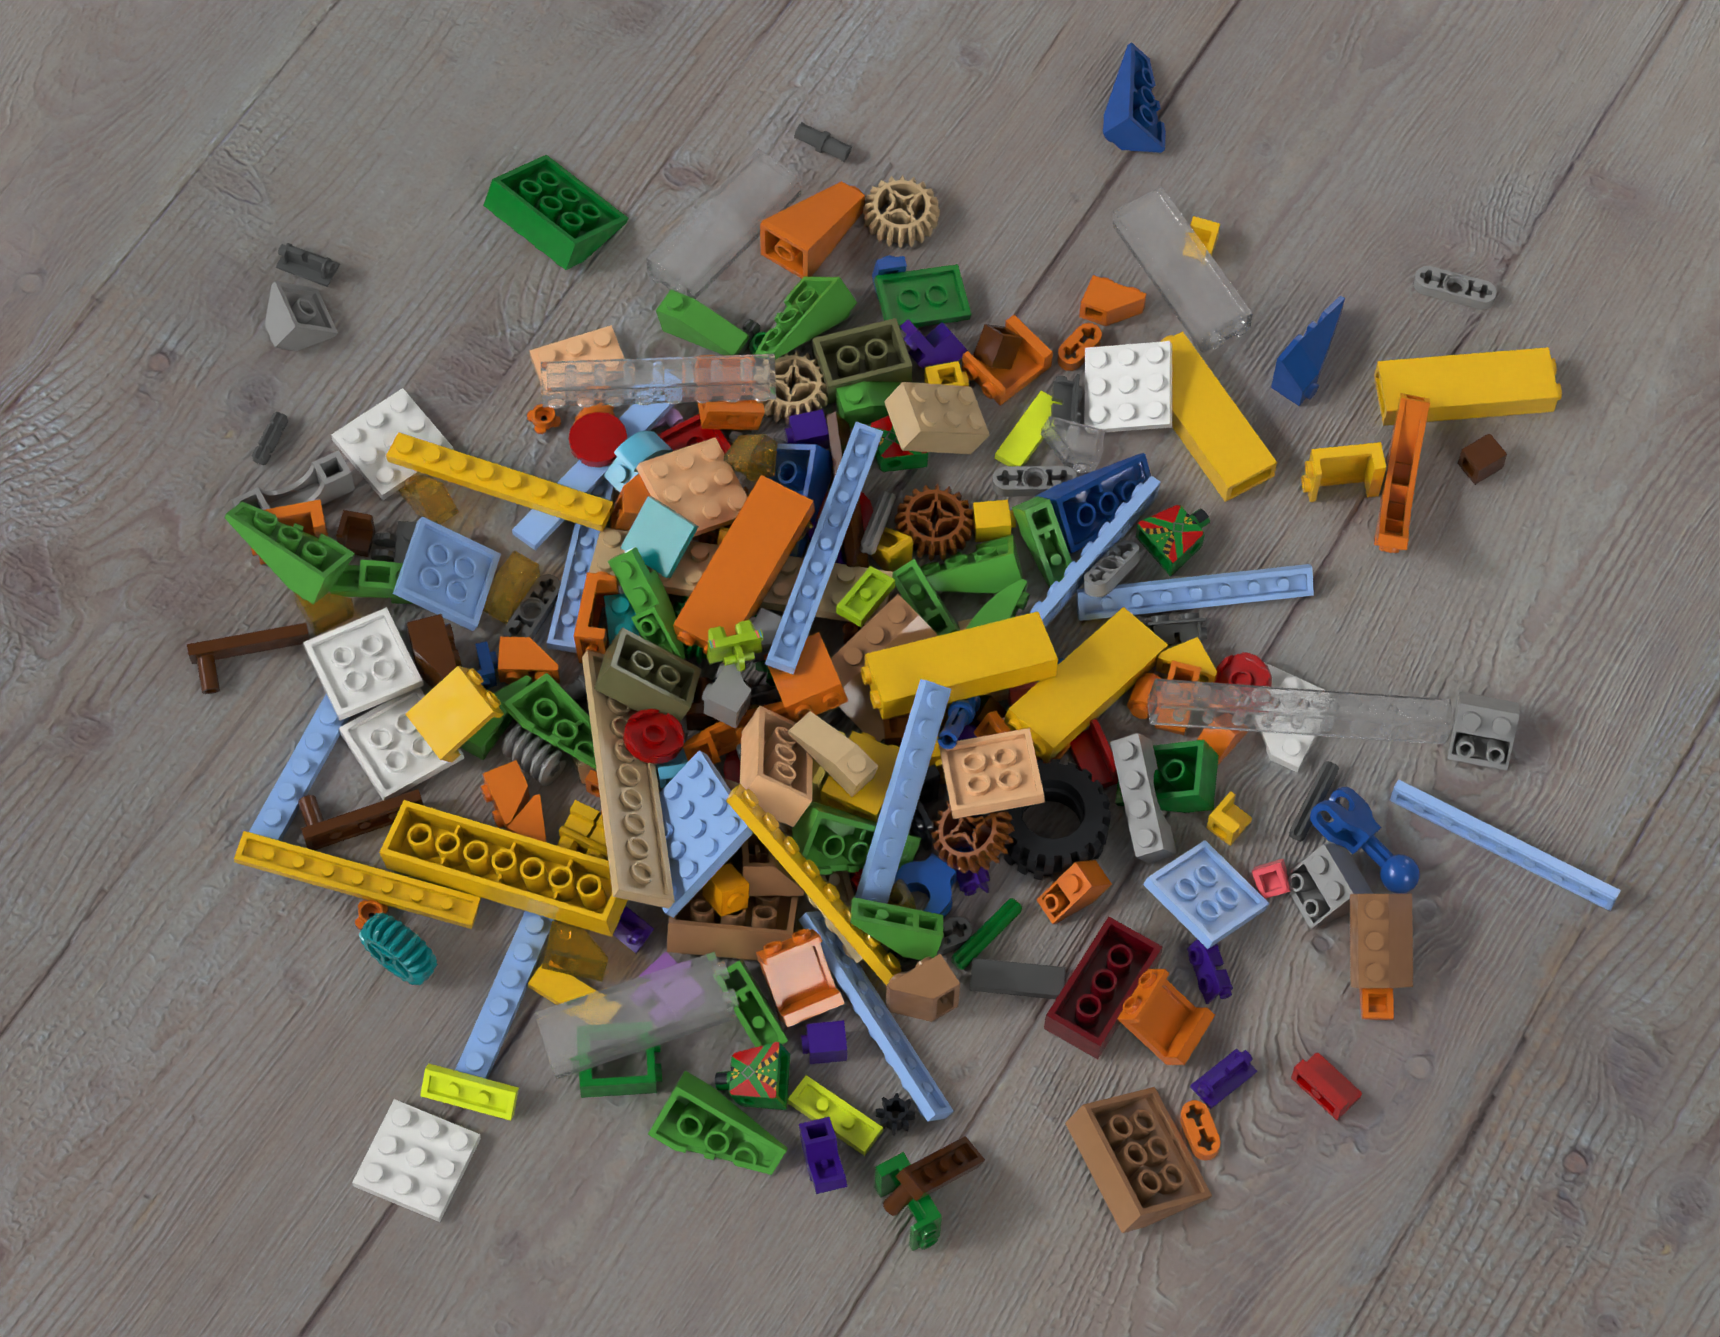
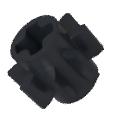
[876,1093,915,1135]

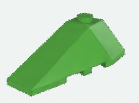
[754,276,857,360]
[225,502,355,605]
[920,535,1023,594]
[502,673,596,769]
[792,802,921,875]
[648,1071,788,1175]

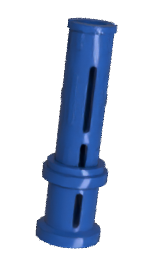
[938,696,981,749]

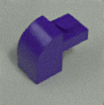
[900,319,968,369]
[799,1117,847,1194]

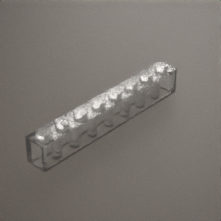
[541,354,776,408]

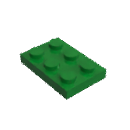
[874,264,972,330]

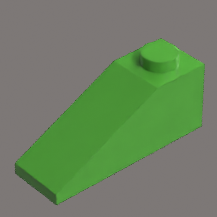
[656,290,749,356]
[836,381,919,428]
[1012,496,1072,588]
[892,559,960,636]
[460,675,532,760]
[850,897,943,960]
[713,959,789,1047]

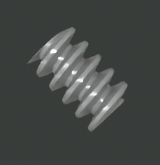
[500,723,567,786]

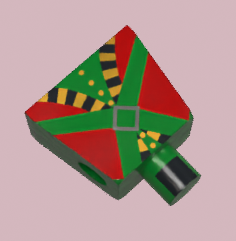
[869,415,928,472]
[1135,505,1210,577]
[715,1042,790,1110]

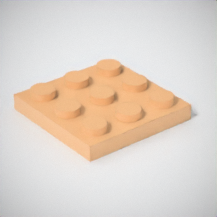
[636,438,748,537]
[939,728,1045,819]

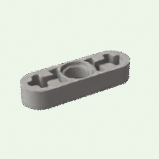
[1413,266,1497,310]
[992,466,1077,497]
[1084,541,1139,597]

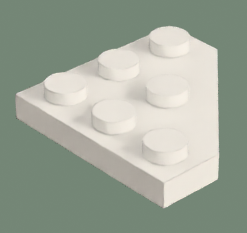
[1251,662,1336,772]

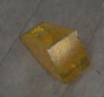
[483,550,540,625]
[542,921,609,982]

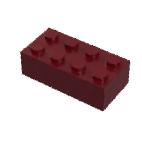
[1044,916,1163,1060]

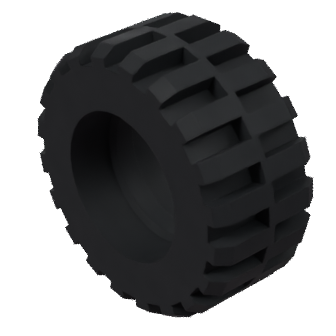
[1004,759,1111,881]

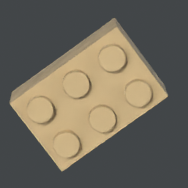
[884,382,990,454]

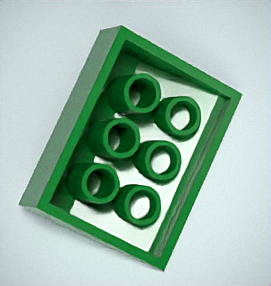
[483,155,629,270]

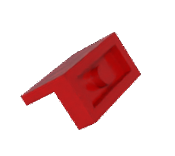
[1069,718,1118,789]
[1291,1053,1362,1120]

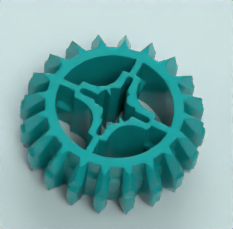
[359,913,438,985]

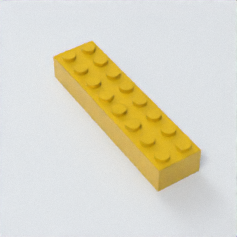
[379,800,628,937]

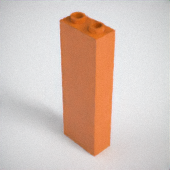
[673,475,815,655]

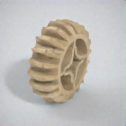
[863,175,940,249]
[753,350,828,426]

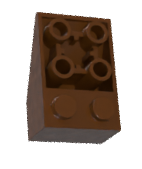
[407,614,462,689]

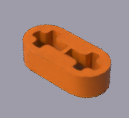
[1057,323,1102,371]
[1180,1100,1221,1161]

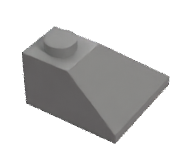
[265,281,338,351]

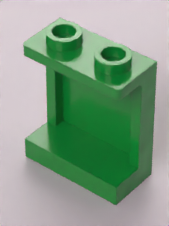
[874,1152,942,1251]

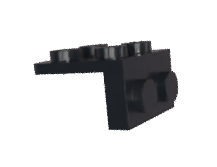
[911,764,940,852]

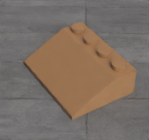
[831,594,938,743]
[667,871,799,961]
[1065,1087,1212,1233]

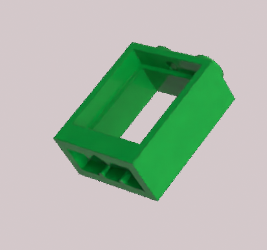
[577,1023,662,1098]

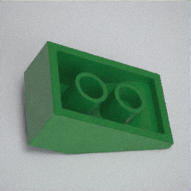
[1115,740,1219,813]

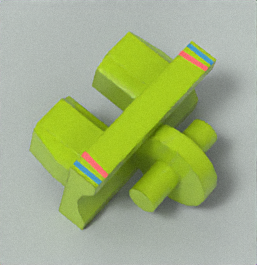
[707,620,763,672]

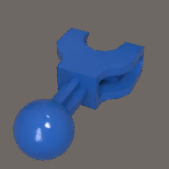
[1310,787,1420,893]
[889,814,985,919]

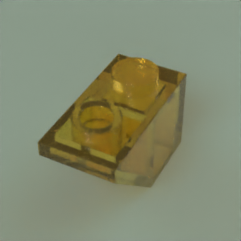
[724,434,778,481]
[398,474,459,525]

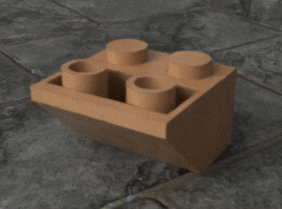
[739,833,804,897]
[886,954,960,1022]

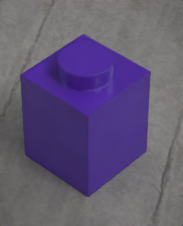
[784,409,830,449]
[801,1020,847,1064]

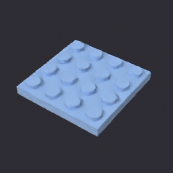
[659,750,753,918]

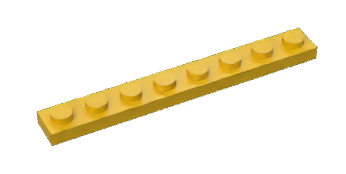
[386,432,614,532]
[726,784,902,986]
[234,831,481,929]

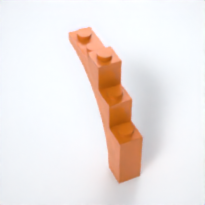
[1374,393,1430,553]

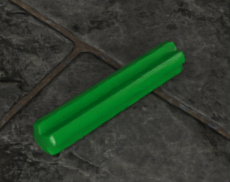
[951,898,1022,970]

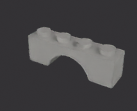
[231,450,355,510]
[702,608,782,728]
[1110,733,1177,863]

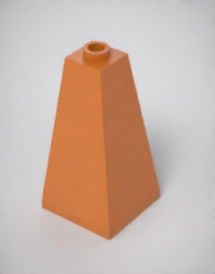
[760,181,865,278]

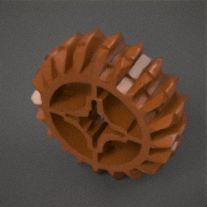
[895,484,974,561]
[931,801,1015,874]

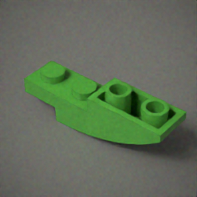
[608,547,685,659]
[330,560,413,604]
[966,579,1030,629]

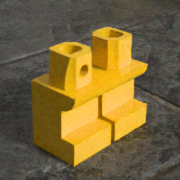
[557,800,608,861]

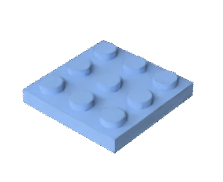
[393,516,501,631]
[1143,840,1269,949]

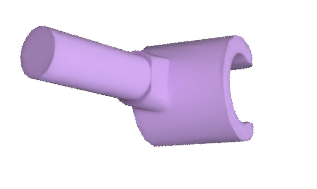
[651,408,684,430]

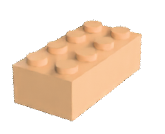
[740,706,813,827]

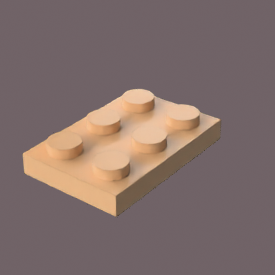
[529,325,630,403]

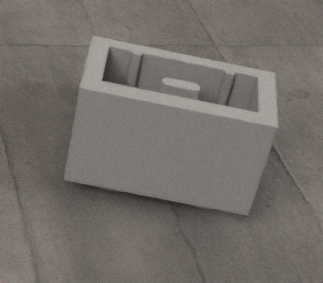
[1447,692,1520,770]
[1287,844,1373,929]

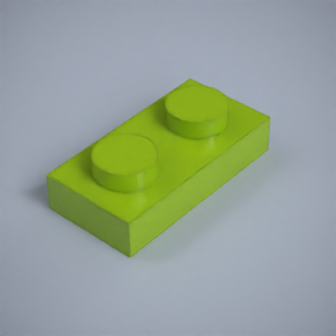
[836,566,895,627]

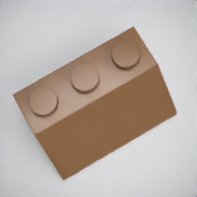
[1350,893,1413,988]

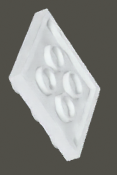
[1084,341,1172,434]
[331,388,454,501]
[303,607,423,721]
[339,687,464,801]
[352,1099,481,1222]

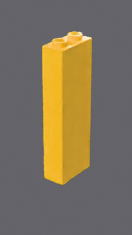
[1160,331,1277,502]
[1374,347,1562,426]
[1003,607,1168,763]
[861,612,1058,719]

